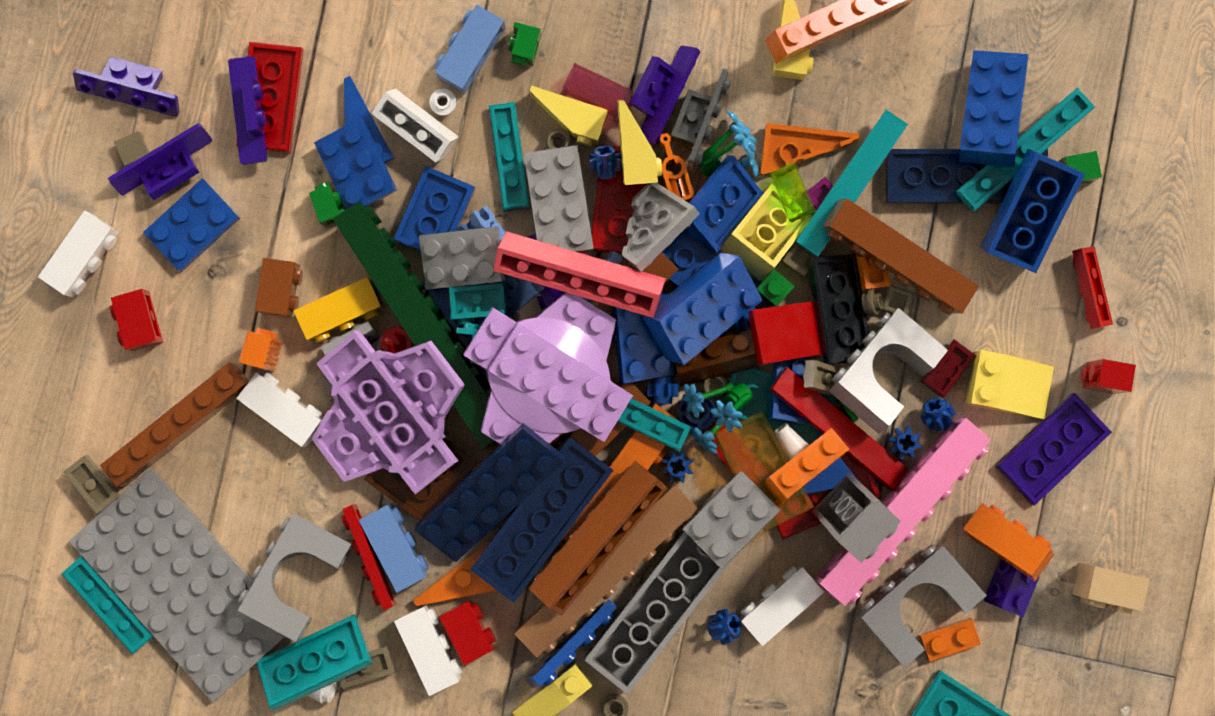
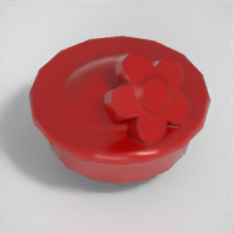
[380,327,413,354]

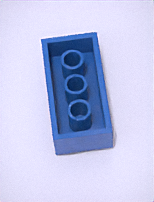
[959,50,1029,167]
[980,149,1085,273]
[642,253,762,365]

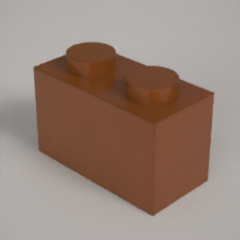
[255,258,303,318]

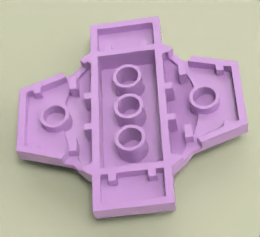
[463,292,633,444]
[311,330,465,494]

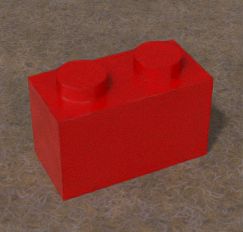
[110,289,163,351]
[1081,359,1136,394]
[439,599,496,665]

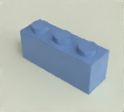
[434,4,506,94]
[359,504,430,593]

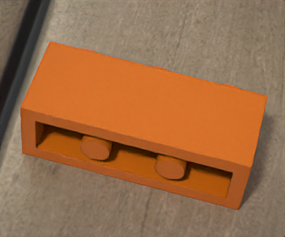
[763,428,849,506]
[963,503,1054,581]

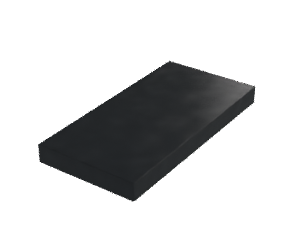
[807,254,869,365]

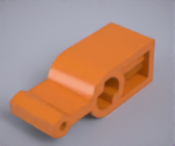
[659,133,694,203]

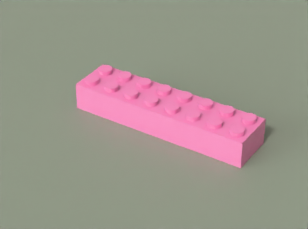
[813,418,991,606]

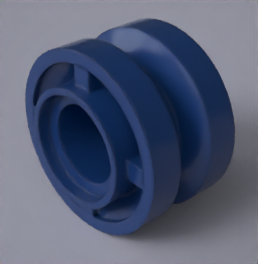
[677,393,716,430]

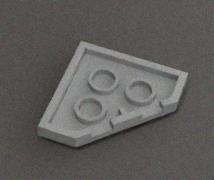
[622,183,700,272]

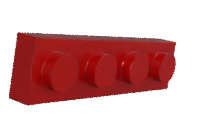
[341,504,396,610]

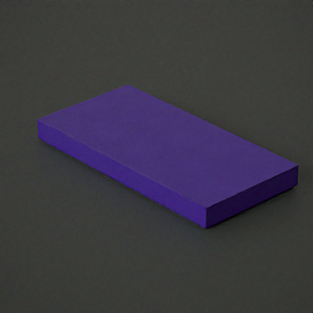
[995,393,1112,506]

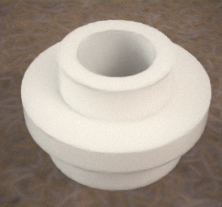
[430,89,456,116]

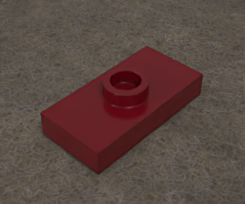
[921,339,976,398]

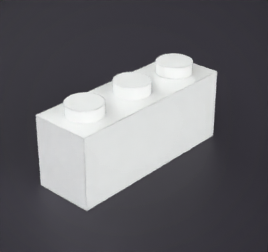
[371,89,459,162]
[38,210,119,298]
[236,372,322,447]
[739,565,824,646]
[394,605,463,696]

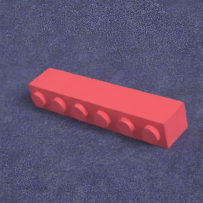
[493,231,666,318]

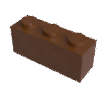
[675,329,760,387]

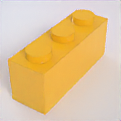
[293,277,384,344]

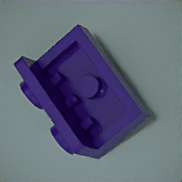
[984,559,1040,617]

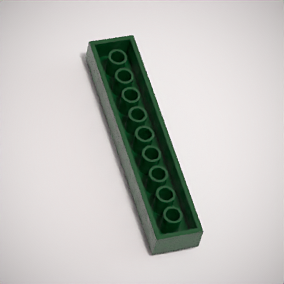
[333,201,497,449]

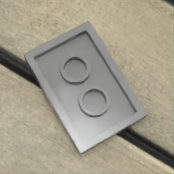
[419,226,505,290]
[683,471,781,569]

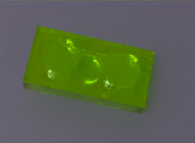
[770,162,816,223]

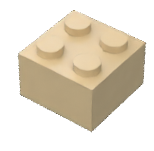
[1072,563,1149,615]

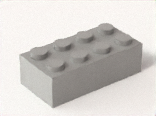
[524,145,594,257]
[812,472,901,563]

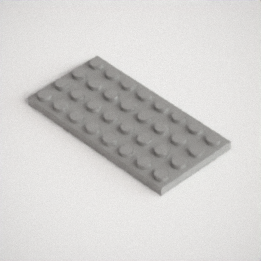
[69,468,285,702]

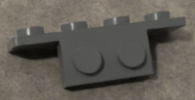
[671,68,731,172]

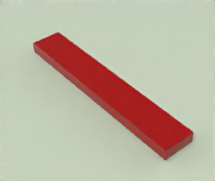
[769,367,908,491]

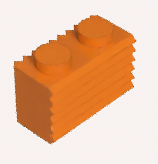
[239,327,283,371]

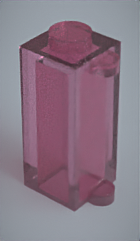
[560,63,633,124]

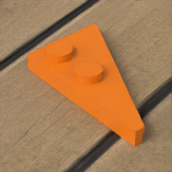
[760,123,859,176]
[413,542,496,606]

